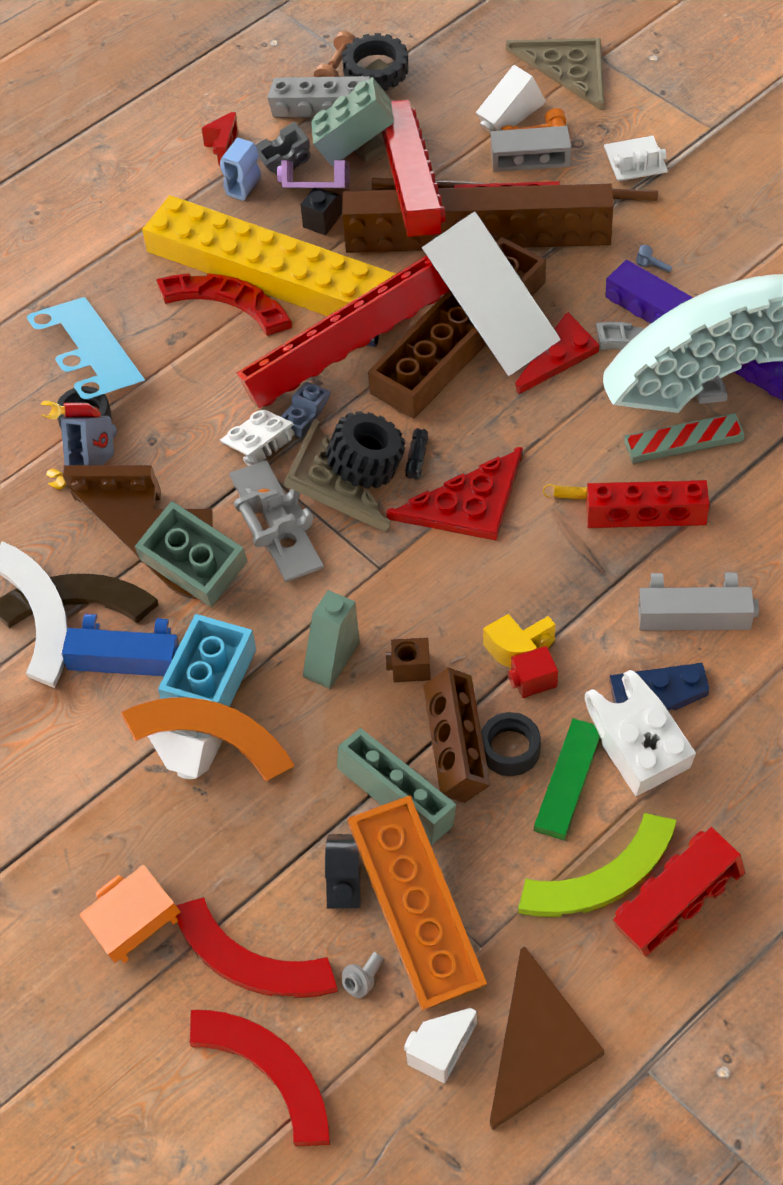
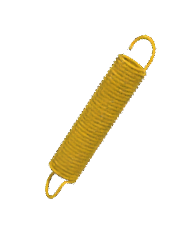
[543,484,587,500]

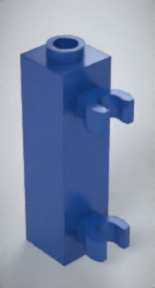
[61,614,179,676]

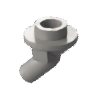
[342,952,385,998]

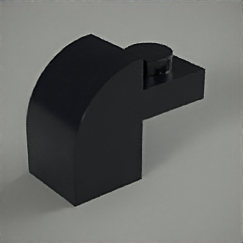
[325,834,362,909]

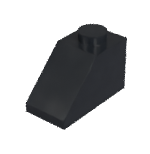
[300,188,343,236]

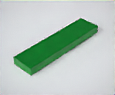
[533,718,601,841]

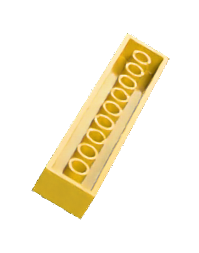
[142,195,396,335]

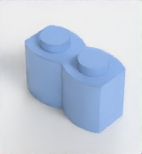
[220,138,261,201]

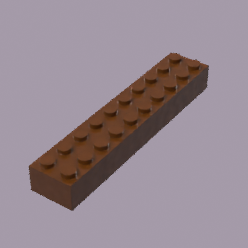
[342,183,614,253]

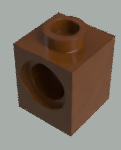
[386,638,431,682]

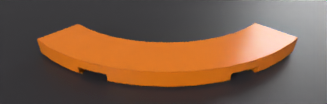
[120,697,295,782]

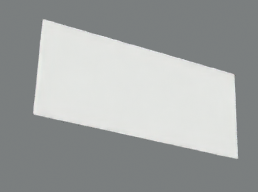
[422,211,561,376]

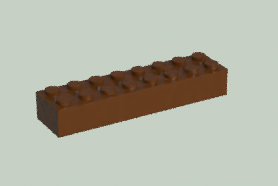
[368,237,546,419]

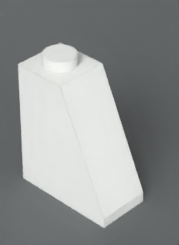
[476,65,546,134]

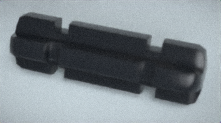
[405,428,428,479]

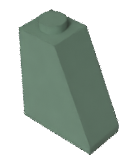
[303,590,360,689]

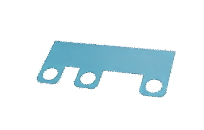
[27,297,145,399]

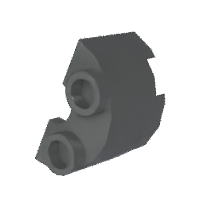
[255,121,311,176]

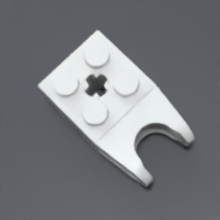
[585,670,696,797]

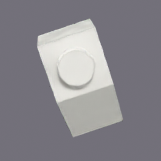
[404,1008,477,1084]

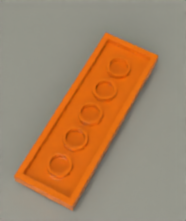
[347,795,487,1011]

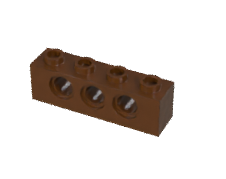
[423,667,490,803]

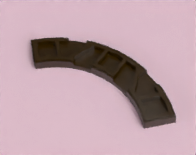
[0,574,159,629]

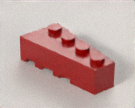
[613,826,746,957]

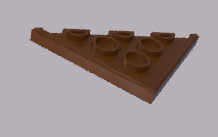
[490,946,604,1130]

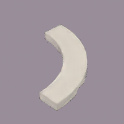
[0,541,68,688]

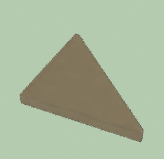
[506,38,604,110]
[283,419,391,532]

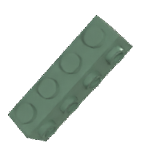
[337,728,456,846]

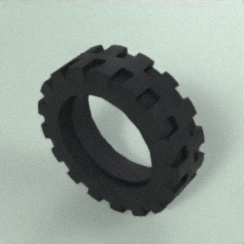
[342,33,409,91]

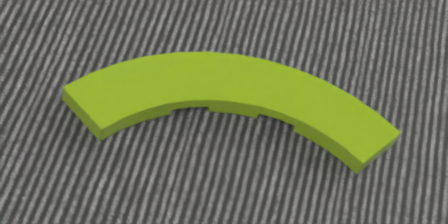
[518,813,677,917]

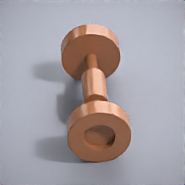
[313,31,356,77]

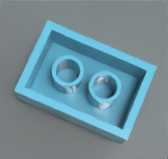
[158,614,256,707]

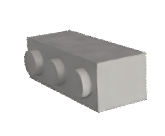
[490,126,571,172]

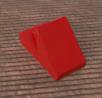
[201,112,239,166]

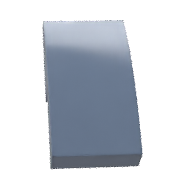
[280,381,331,438]

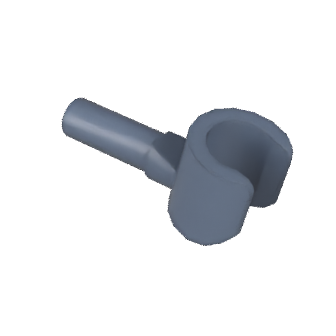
[636,245,672,273]

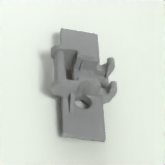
[229,460,324,582]

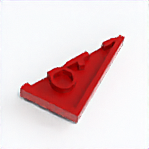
[515,312,600,394]

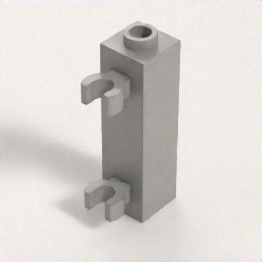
[638,572,759,631]

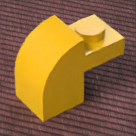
[483,613,556,668]

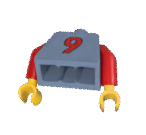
[41,400,117,490]

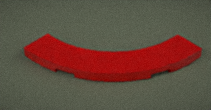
[156,273,292,336]
[175,897,338,998]
[189,1010,330,1146]

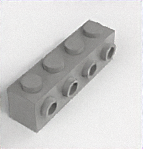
[267,76,370,117]

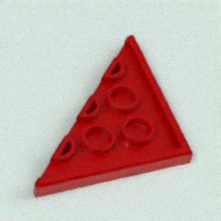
[386,446,523,541]

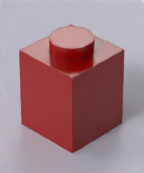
[508,646,558,698]

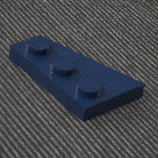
[609,663,709,711]

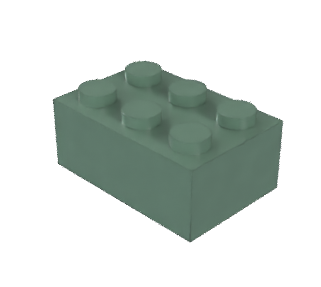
[311,77,394,166]
[134,501,248,608]

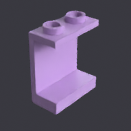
[277,160,349,188]

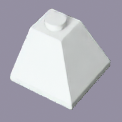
[148,730,223,779]

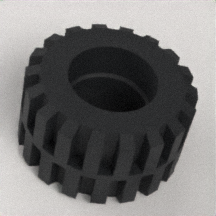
[326,411,405,489]

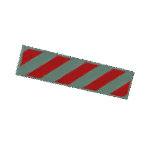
[624,413,744,464]

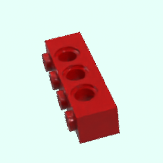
[586,480,709,528]

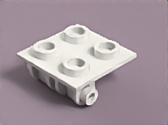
[604,136,668,182]
[220,409,294,466]

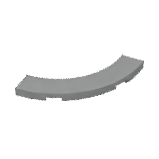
[596,322,728,404]

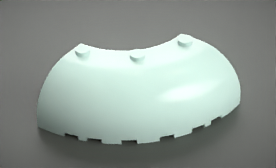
[603,274,783,413]

